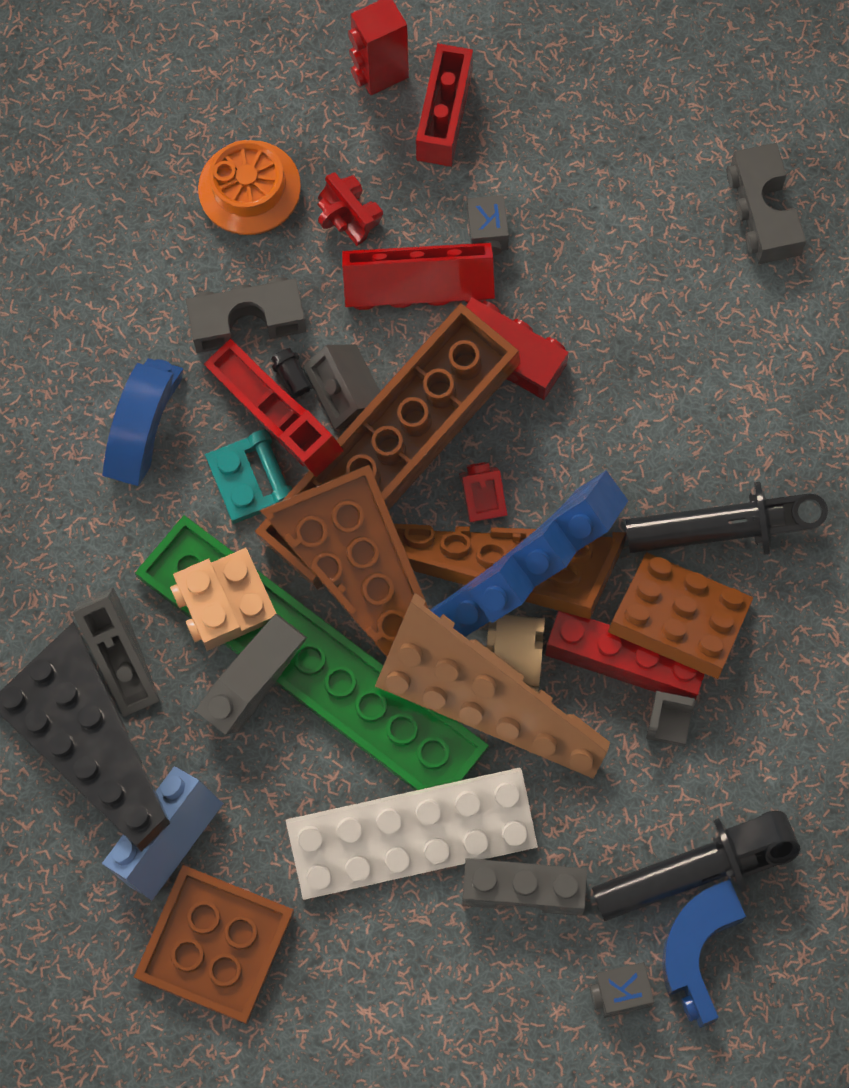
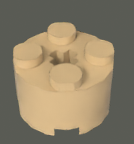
[487,615,545,692]

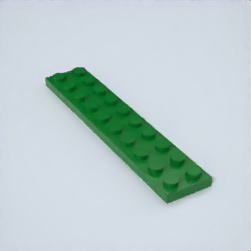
[135,515,489,791]

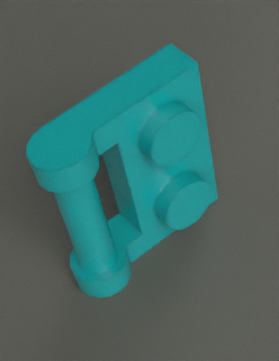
[205,429,293,524]

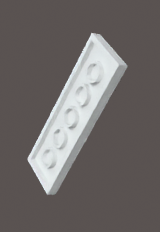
[286,768,538,900]

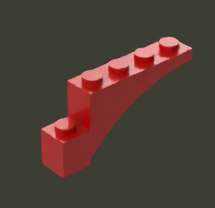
[204,338,344,477]

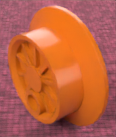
[198,140,301,235]

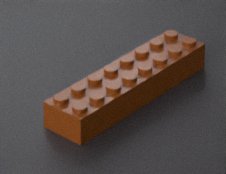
[255,303,520,590]

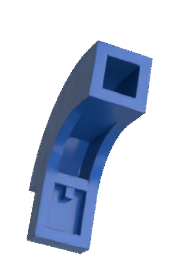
[102,358,184,486]
[662,879,746,1028]

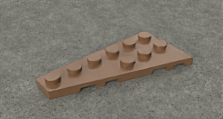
[375,593,610,779]

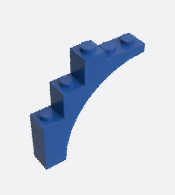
[430,470,628,637]

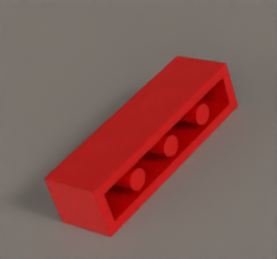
[342,243,495,310]
[545,611,705,701]

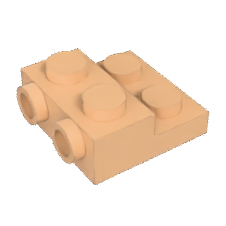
[170,548,277,651]

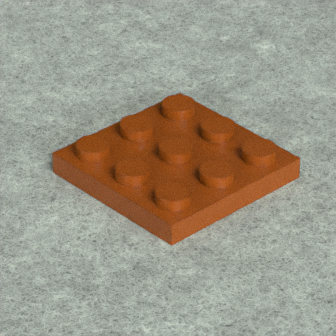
[608,552,754,679]
[134,865,294,1025]

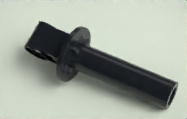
[626,482,828,555]
[592,811,801,921]

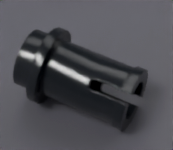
[271,348,313,399]

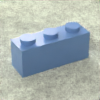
[102,766,224,901]

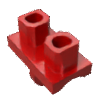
[318,172,383,246]

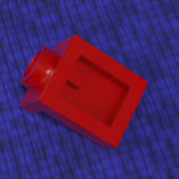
[459,462,508,522]

